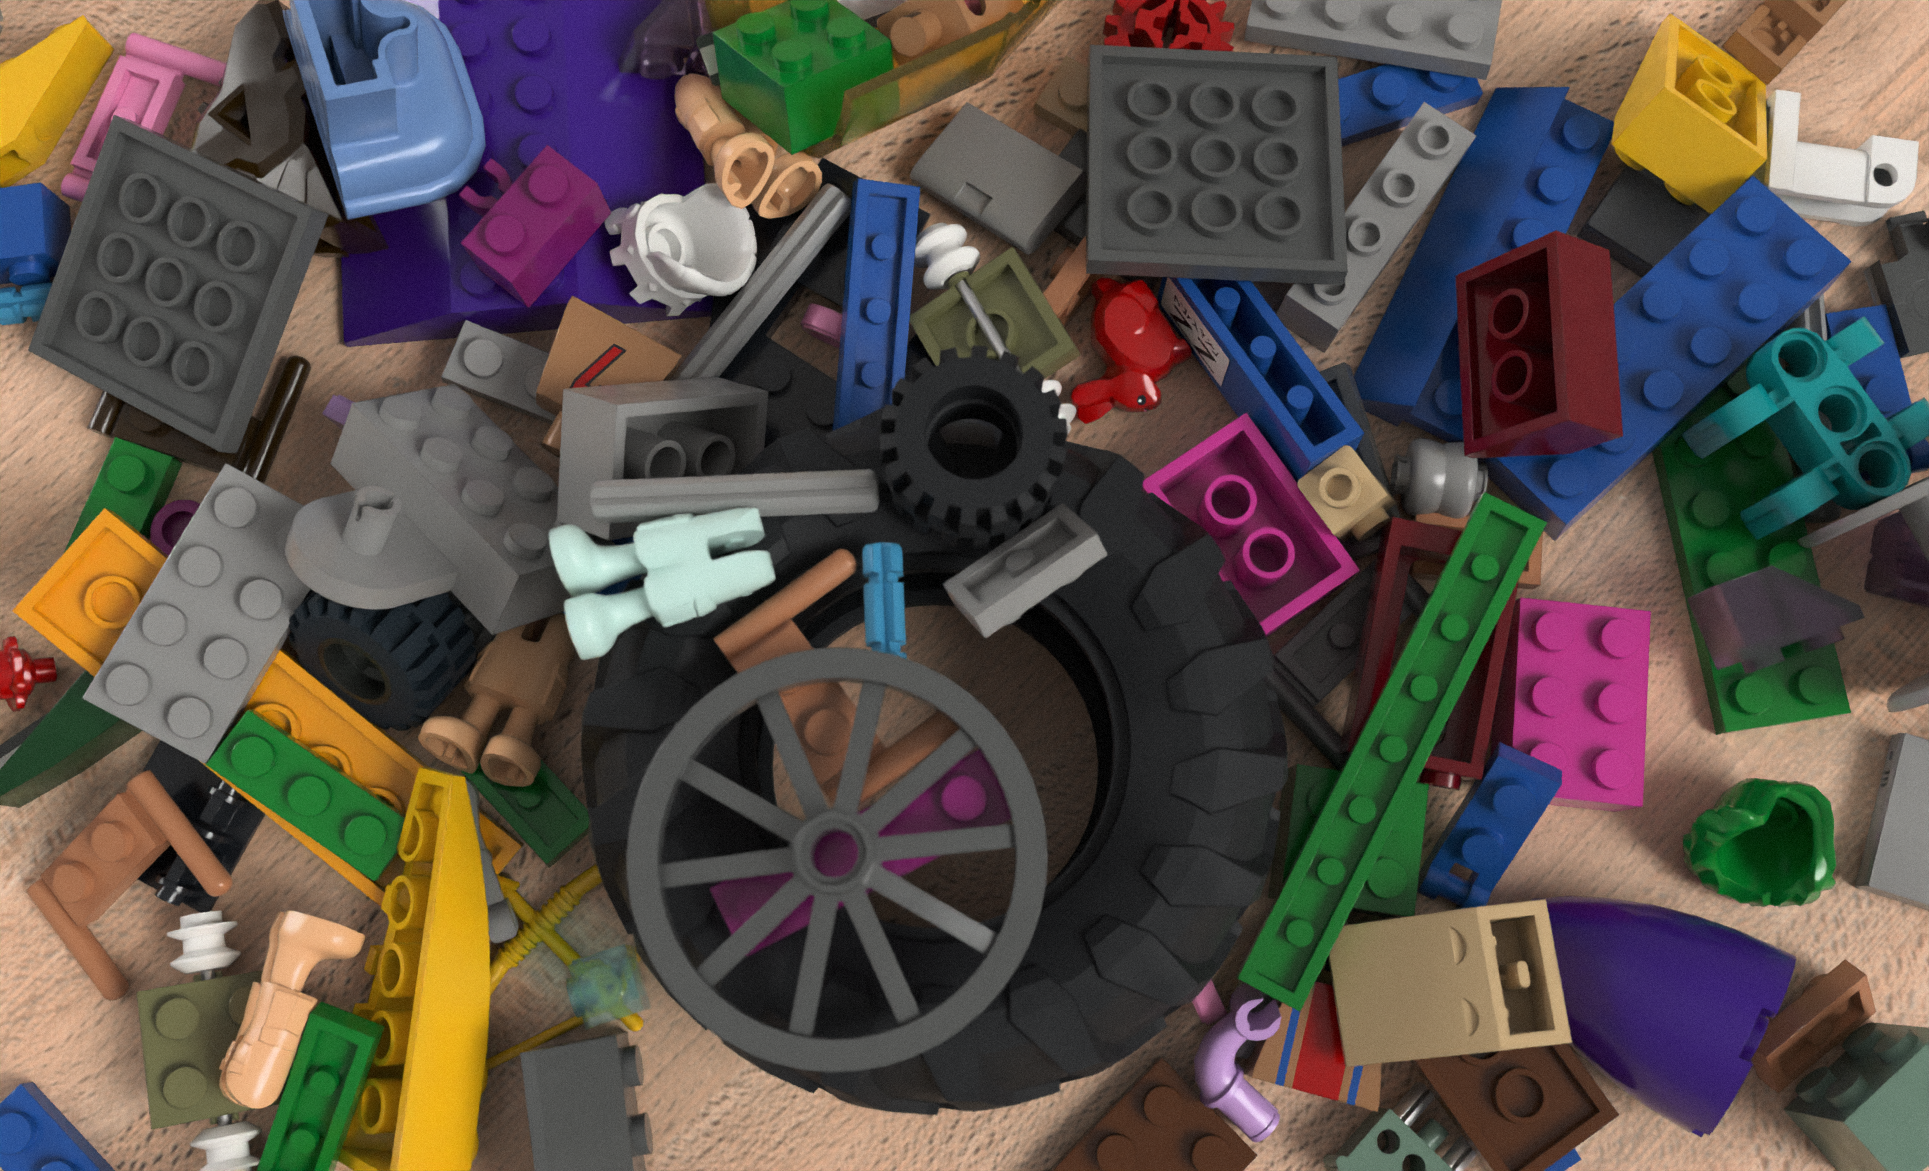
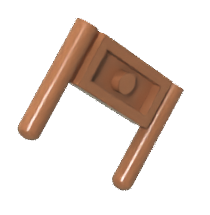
[713,549,959,806]
[26,770,233,1001]

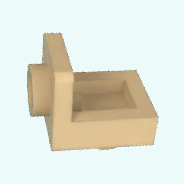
[1297,445,1397,542]

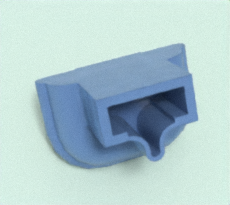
[282,0,486,220]

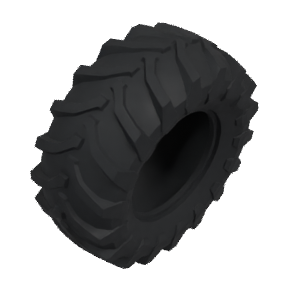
[581,408,1288,1115]

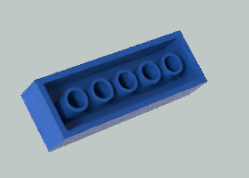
[1477,176,1852,541]

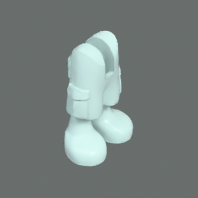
[549,507,776,660]

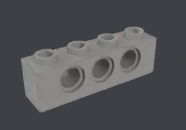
[1276,102,1476,353]

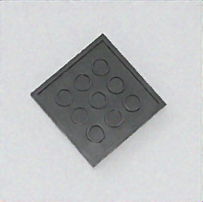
[1086,45,1348,285]
[28,115,329,453]

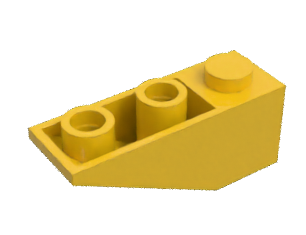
[0,15,114,188]

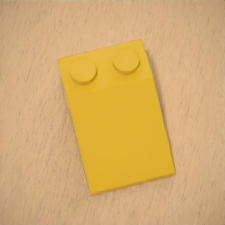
[1611,13,1767,214]

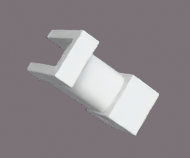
[1746,89,1919,227]

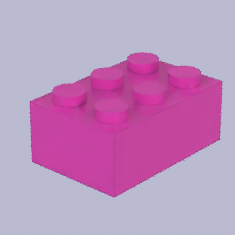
[1142,413,1360,637]
[1490,597,1651,812]

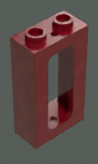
[1339,517,1519,790]

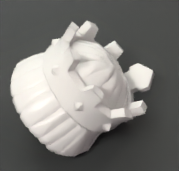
[604,183,757,316]

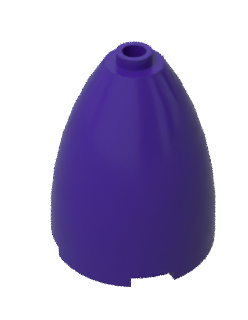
[1530,896,1796,1138]

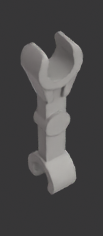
[465,778,519,943]

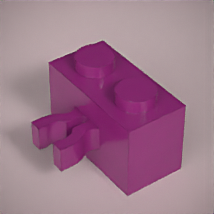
[459,145,611,308]

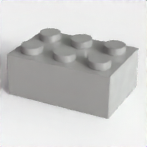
[557,377,769,540]

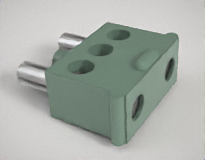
[1323,1082,1477,1171]

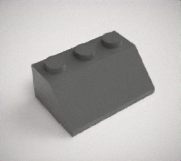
[520,1032,653,1171]

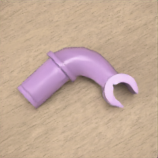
[1194,983,1282,1143]

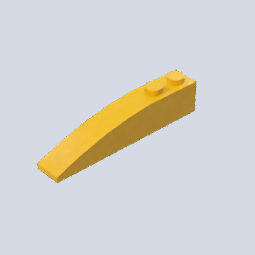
[338,767,491,1171]

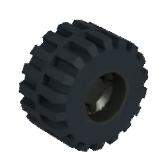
[288,591,477,731]

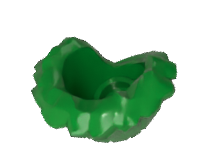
[1683,778,1836,907]

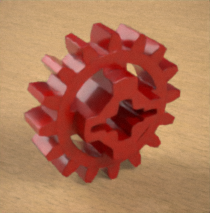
[1103,0,1235,52]

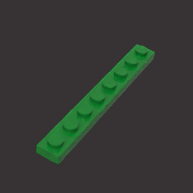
[1236,492,1547,1012]

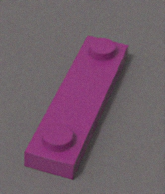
[710,750,1011,958]

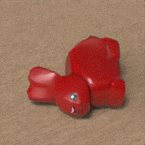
[1069,277,1192,424]

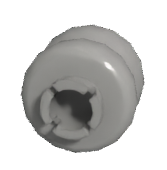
[1390,438,1488,519]

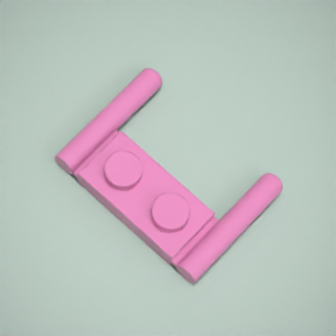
[61,33,226,202]

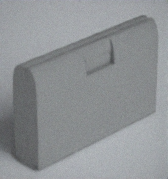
[910,102,1087,255]
[1855,733,1929,911]

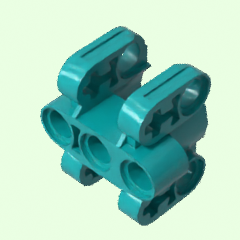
[1681,316,1929,540]

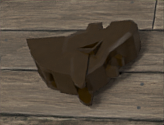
[191,0,389,257]

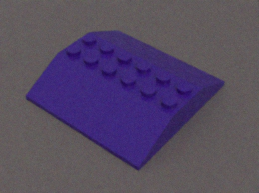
[341,0,714,347]

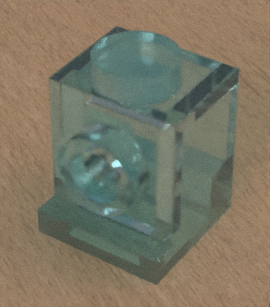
[566,944,651,1030]

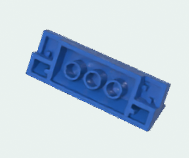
[1354,87,1614,442]

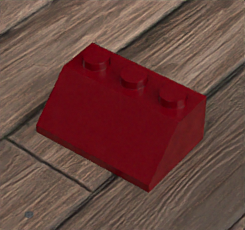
[1455,230,1623,458]

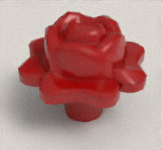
[0,636,57,712]

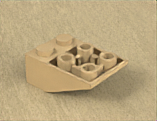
[1328,899,1572,1067]

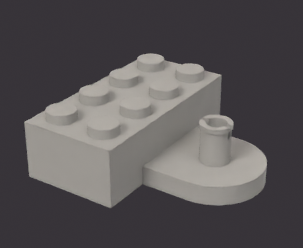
[285,384,617,635]

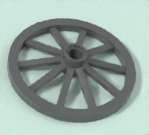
[627,647,1048,1072]

